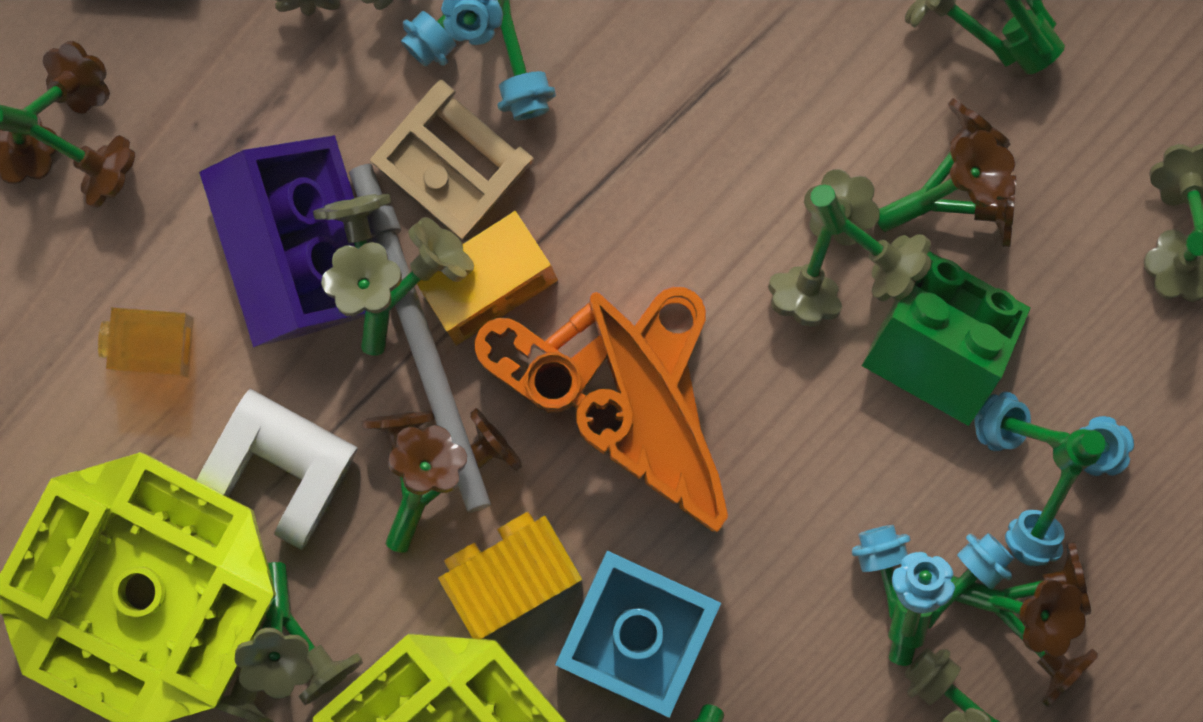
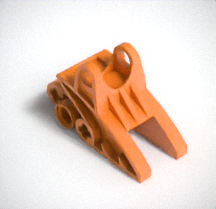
[475,287,728,532]

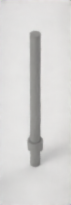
[349,164,491,513]

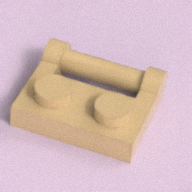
[370,79,534,241]

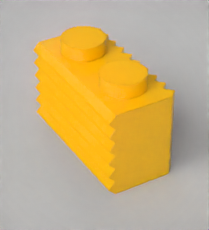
[438,511,582,639]

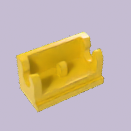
[417,211,558,346]

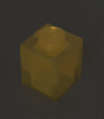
[98,307,194,378]

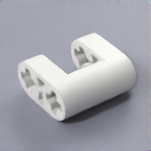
[197,389,358,550]

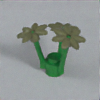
[905,0,1065,75]

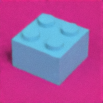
[555,550,721,718]

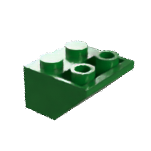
[861,251,1031,426]

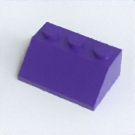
[199,135,365,347]

